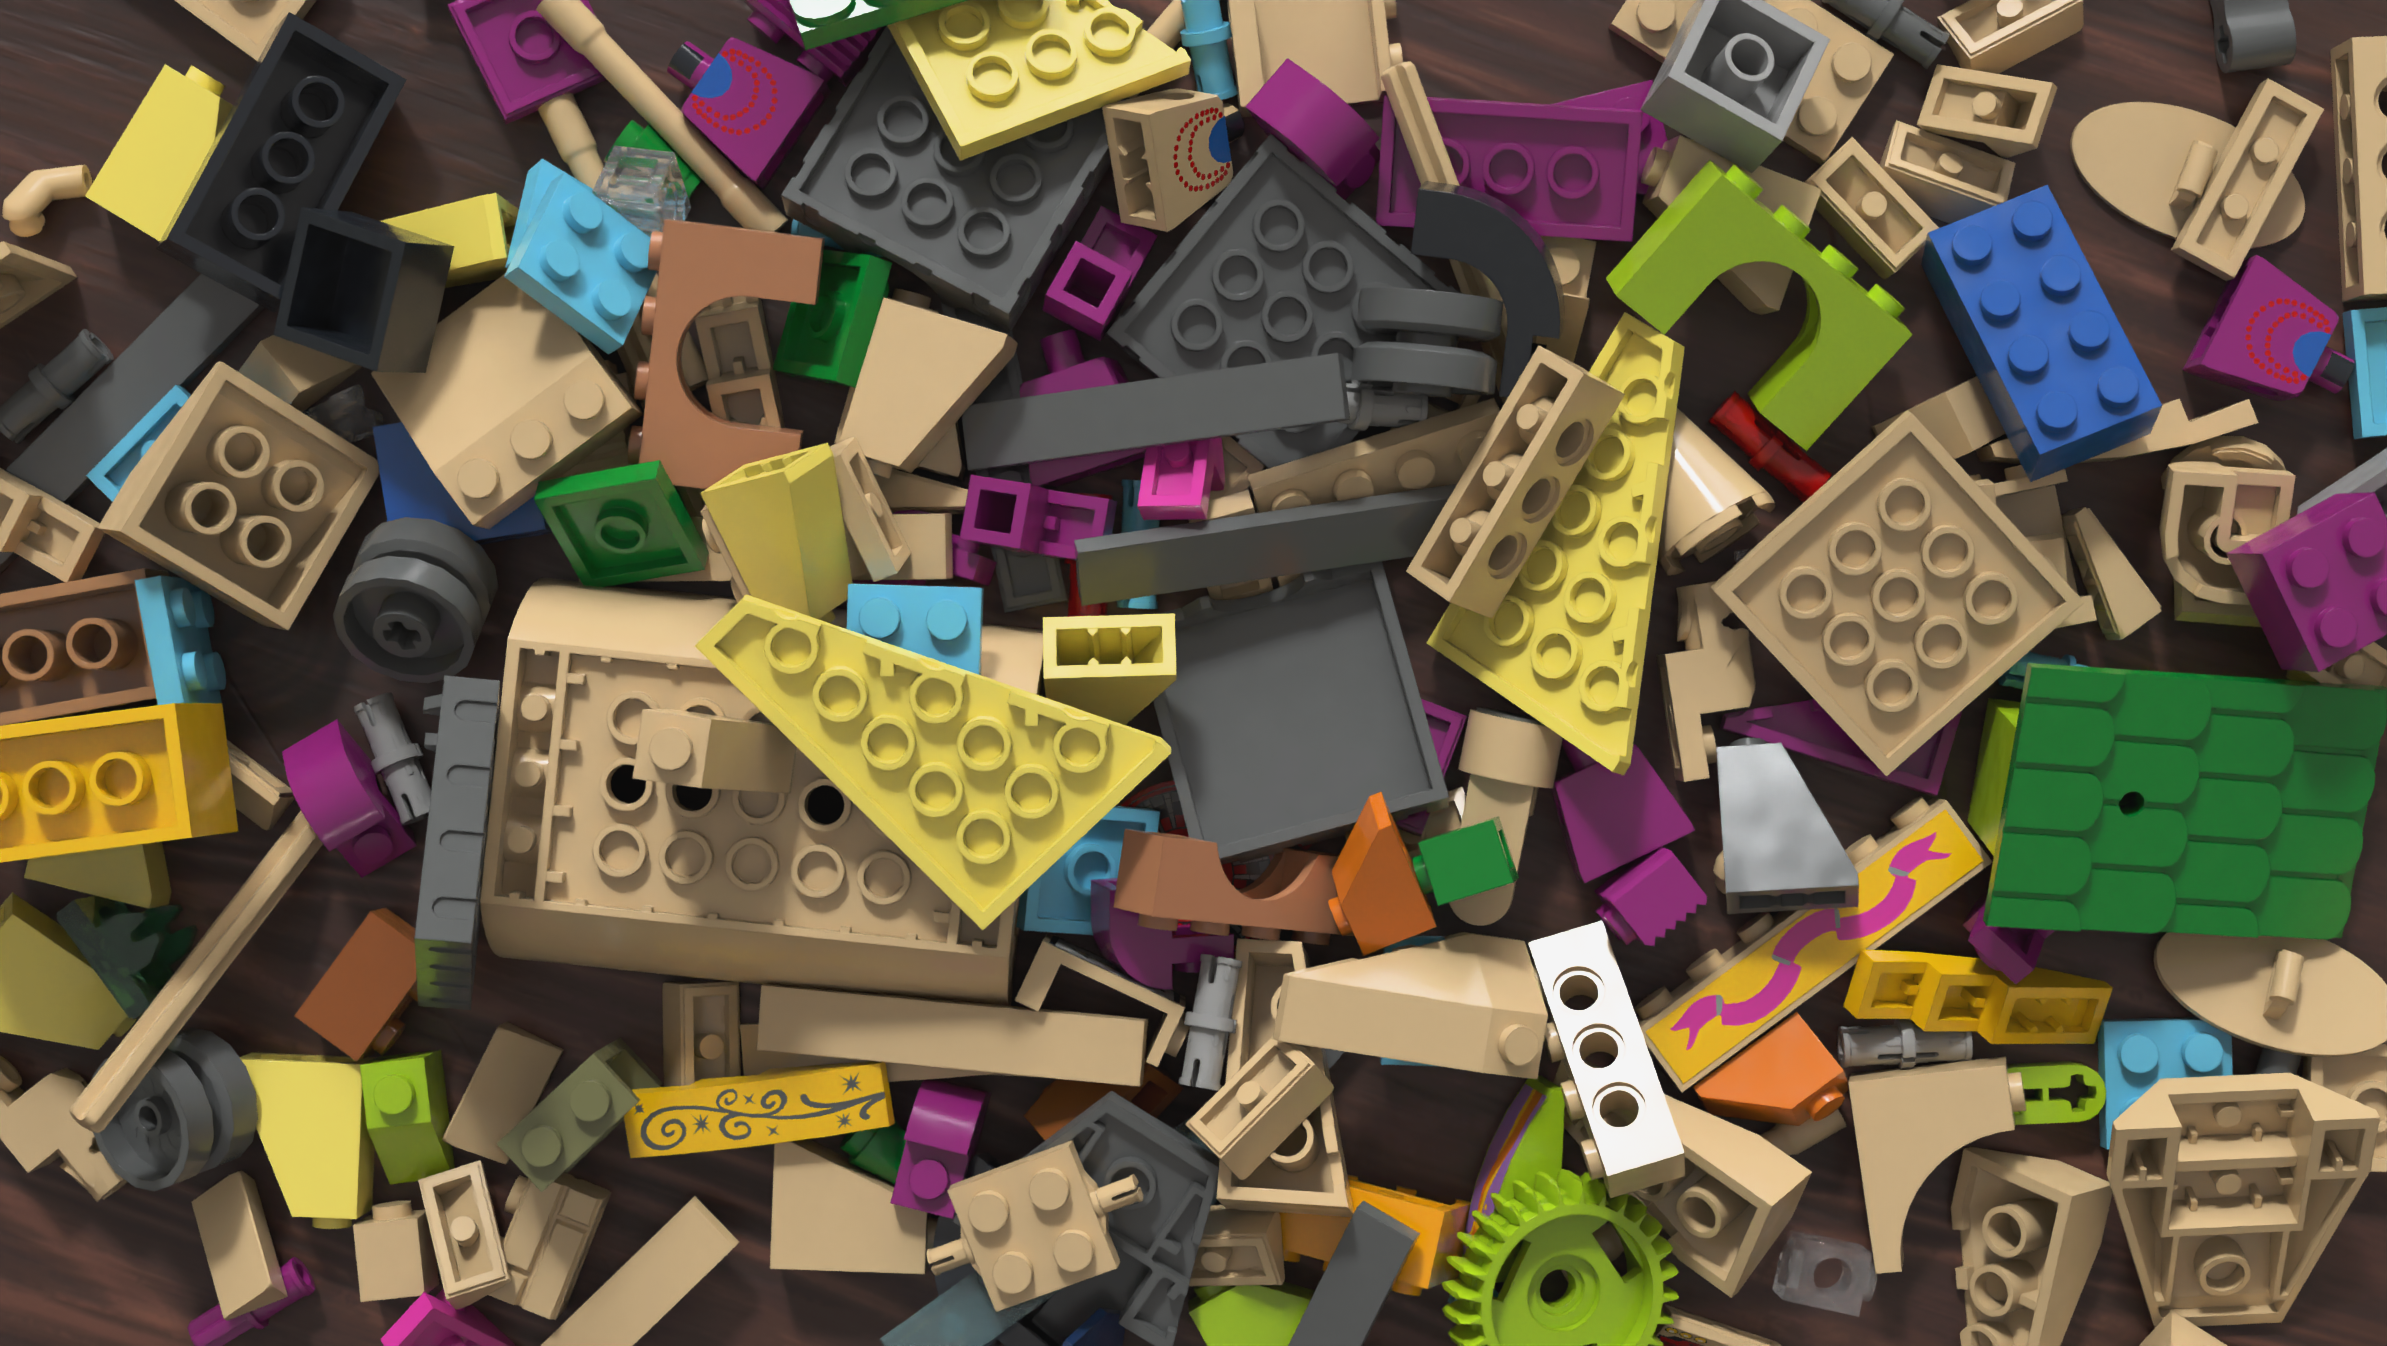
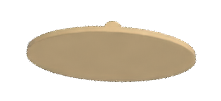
[2070,102,2305,249]
[2154,932,2387,1057]

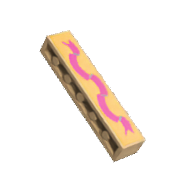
[1634,796,1992,1092]

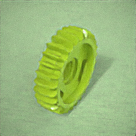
[1441,1168,1679,1346]

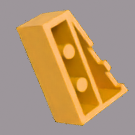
[1279,1174,1471,1296]

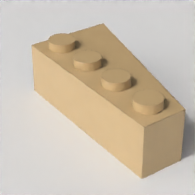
[1216,938,1354,1217]

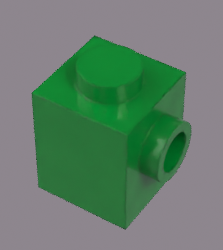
[1413,816,1519,906]

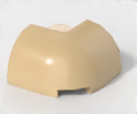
[2159,461,2296,605]

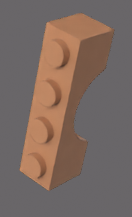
[1113,829,1354,945]

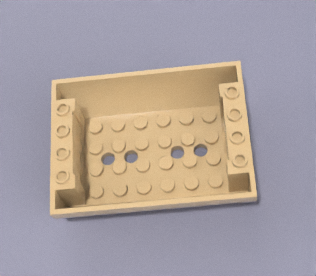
[480,578,1044,1006]

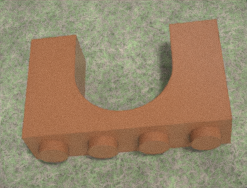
[628,219,825,489]

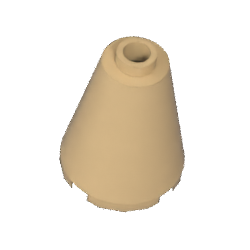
[1658,408,1775,575]

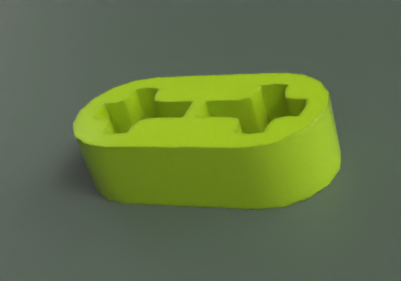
[2007,1061,2106,1125]

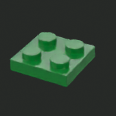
[773,250,892,388]
[534,460,709,587]

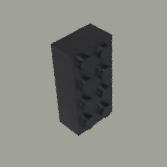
[156,12,406,313]

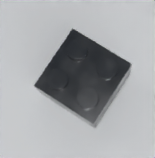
[274,207,454,373]

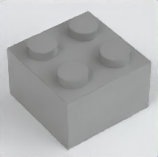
[1640,0,1830,173]

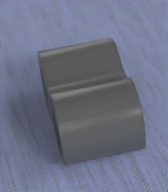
[2209,0,2296,73]

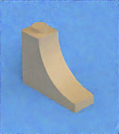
[1848,1056,2026,1274]

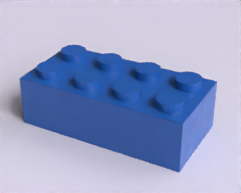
[1921,185,2162,482]

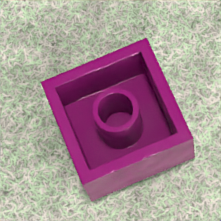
[2226,492,2387,672]

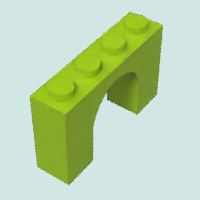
[1606,159,1913,451]

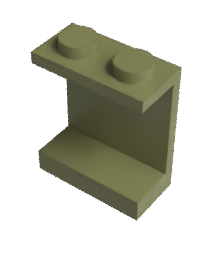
[497,1037,663,1192]

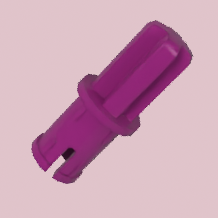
[187,1257,315,1346]

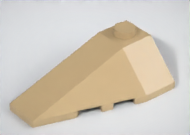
[1951,1147,2112,1346]

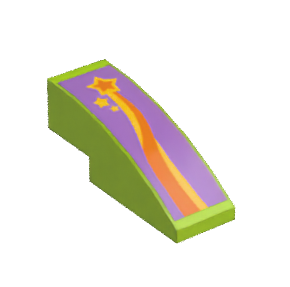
[1462,1076,1565,1282]

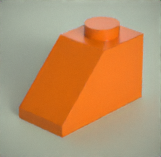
[1328,792,1437,956]
[1693,1012,1849,1126]

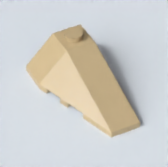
[1273,932,1548,1079]
[1553,1060,1812,1298]

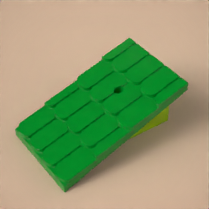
[1967,663,2387,940]

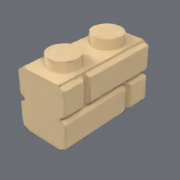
[488,1172,612,1320]

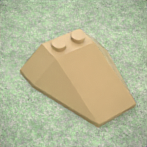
[2106,1073,2380,1328]

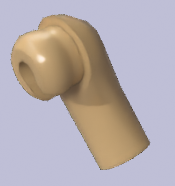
[2,165,92,237]

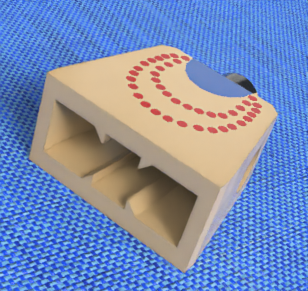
[1102,89,1244,232]

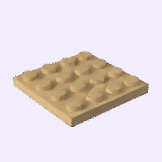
[1711,410,2085,776]

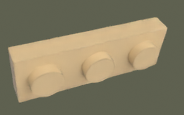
[2170,78,2324,281]

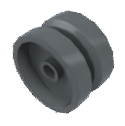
[1351,287,1503,397]
[333,517,499,683]
[92,1028,258,1192]

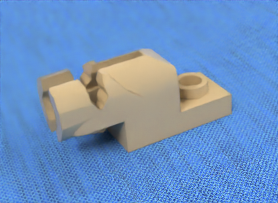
[1656,581,1756,782]
[0,1056,128,1203]

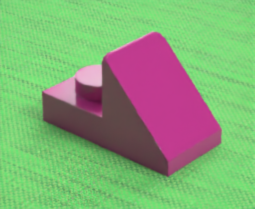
[1137,438,1225,520]
[380,1288,516,1346]

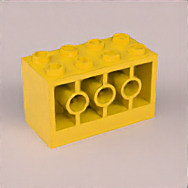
[0,703,239,863]

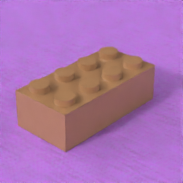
[0,568,169,726]

